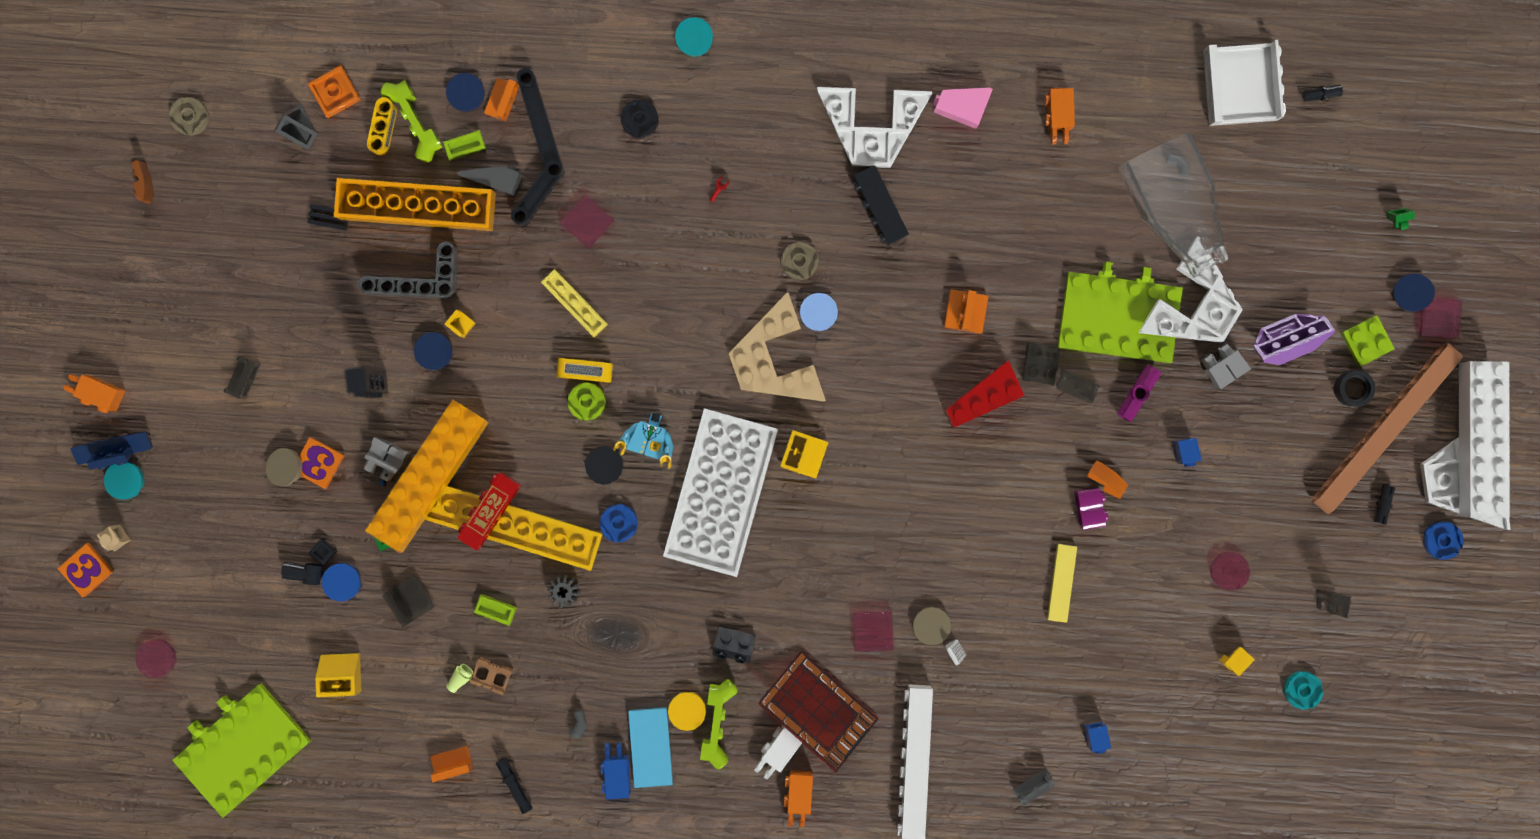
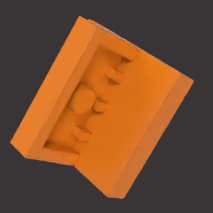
[944,289,989,334]

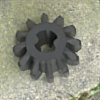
[547,575,580,608]

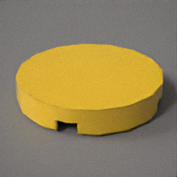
[668,692,706,731]

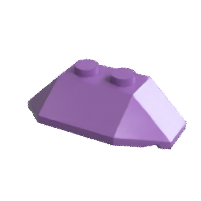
[1253,314,1335,365]

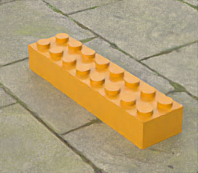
[334,178,496,231]
[365,399,488,553]

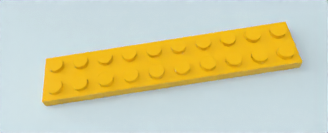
[425,486,603,571]

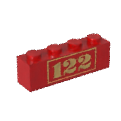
[457,472,522,551]

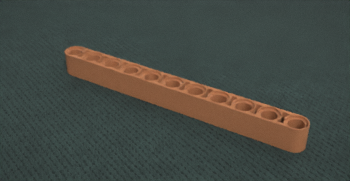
[1312,343,1463,514]

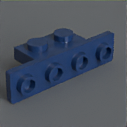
[70,431,153,470]

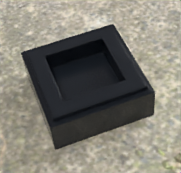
[309,538,337,566]

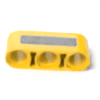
[367,97,397,156]
[556,358,613,383]

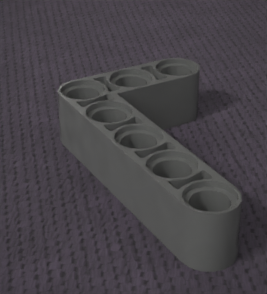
[358,241,459,299]

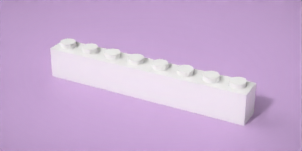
[897,685,933,839]

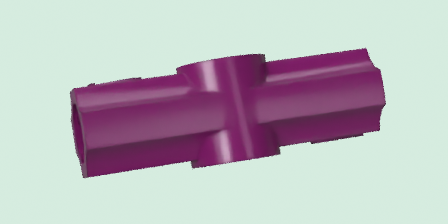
[1116,365,1161,422]

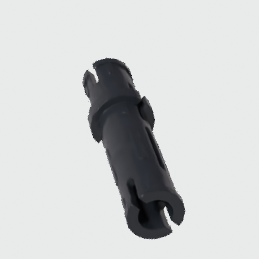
[495,757,533,814]

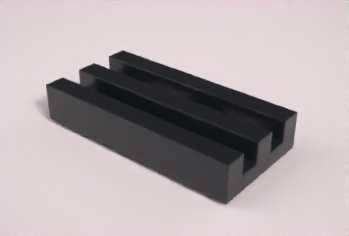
[307,204,348,231]

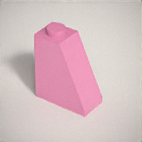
[933,88,993,129]

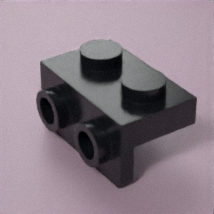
[712,627,756,664]

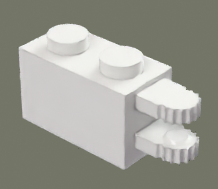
[754,725,803,780]

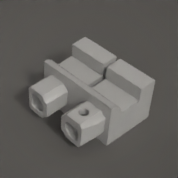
[1201,344,1251,390]
[364,437,411,482]

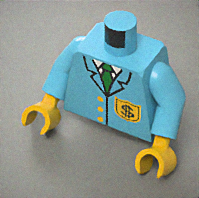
[613,412,674,468]

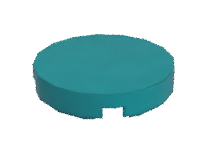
[675,17,713,57]
[104,461,145,499]
[1284,671,1323,710]

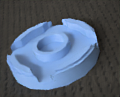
[800,293,838,331]

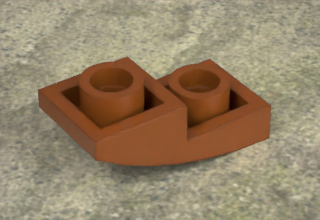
[131,160,153,204]

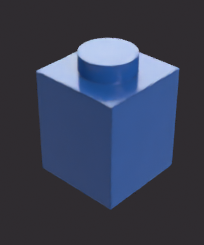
[1173,438,1202,467]
[1084,722,1111,754]

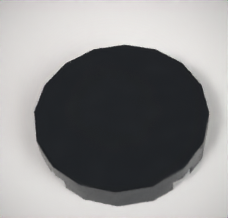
[621,100,659,138]
[585,446,624,485]

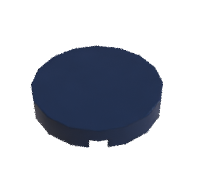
[446,73,485,112]
[1393,273,1435,312]
[414,332,453,370]

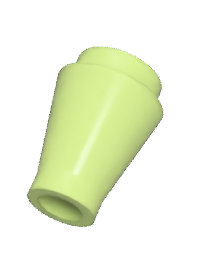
[446,664,473,693]

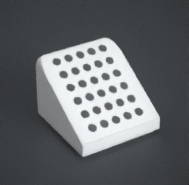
[945,639,966,665]

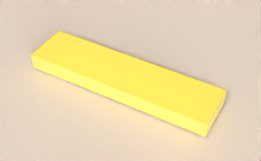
[541,269,608,338]
[1047,544,1077,623]

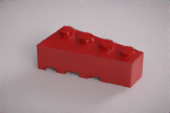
[944,361,1025,428]

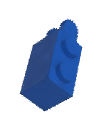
[601,742,631,799]

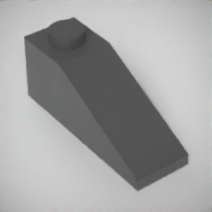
[457,165,522,197]

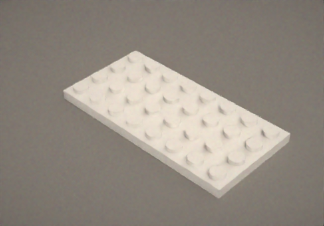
[663,409,778,577]

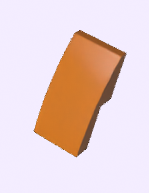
[1087,460,1128,499]

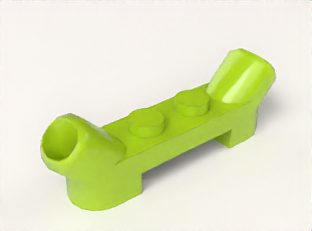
[381,80,443,163]
[700,679,738,769]

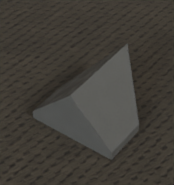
[274,103,317,150]

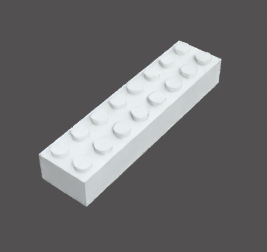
[1459,361,1510,518]

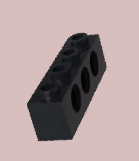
[344,367,388,398]

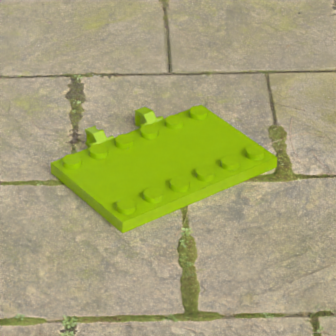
[1057,262,1183,363]
[172,683,312,818]

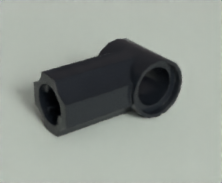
[281,562,323,585]

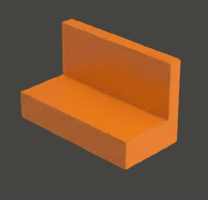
[484,77,519,122]
[430,746,474,783]

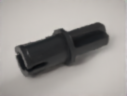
[1302,84,1343,102]

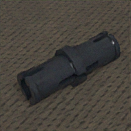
[1373,485,1396,525]

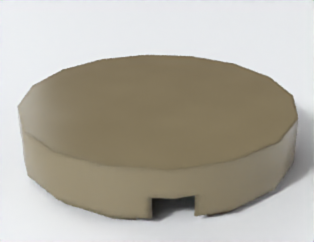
[169,97,209,136]
[781,242,819,281]
[266,448,302,487]
[912,606,951,645]

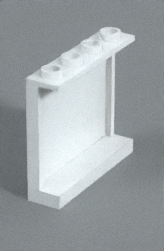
[1203,40,1286,126]

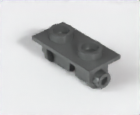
[1013,769,1055,806]

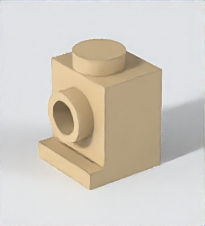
[97,525,130,551]

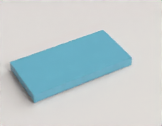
[628,707,673,788]

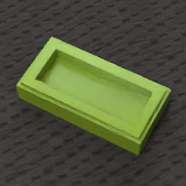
[443,130,486,161]
[474,594,517,626]

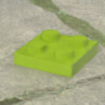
[1341,315,1395,367]

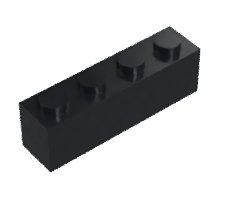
[852,165,909,247]

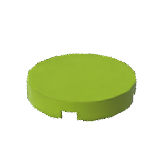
[568,382,606,421]

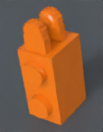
[1044,88,1075,144]
[63,374,126,413]
[784,770,813,827]

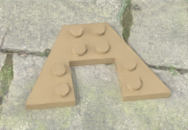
[729,293,826,402]

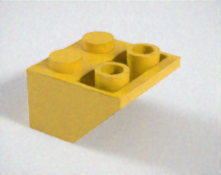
[780,430,829,478]
[315,653,362,697]

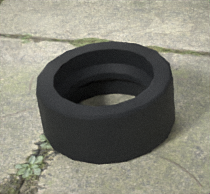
[1334,370,1376,407]

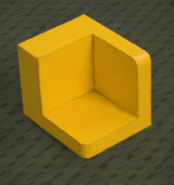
[445,309,476,338]
[1219,647,1255,676]

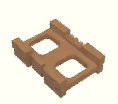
[470,657,513,695]

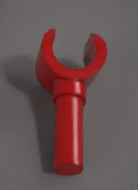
[709,175,730,202]

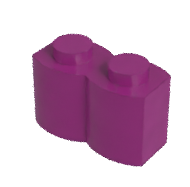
[1074,487,1108,530]

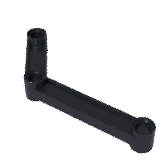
[511,68,565,227]

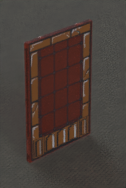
[757,650,879,773]

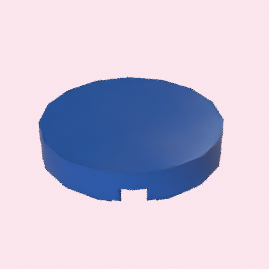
[600,504,638,542]
[1423,521,1464,560]
[322,563,362,601]

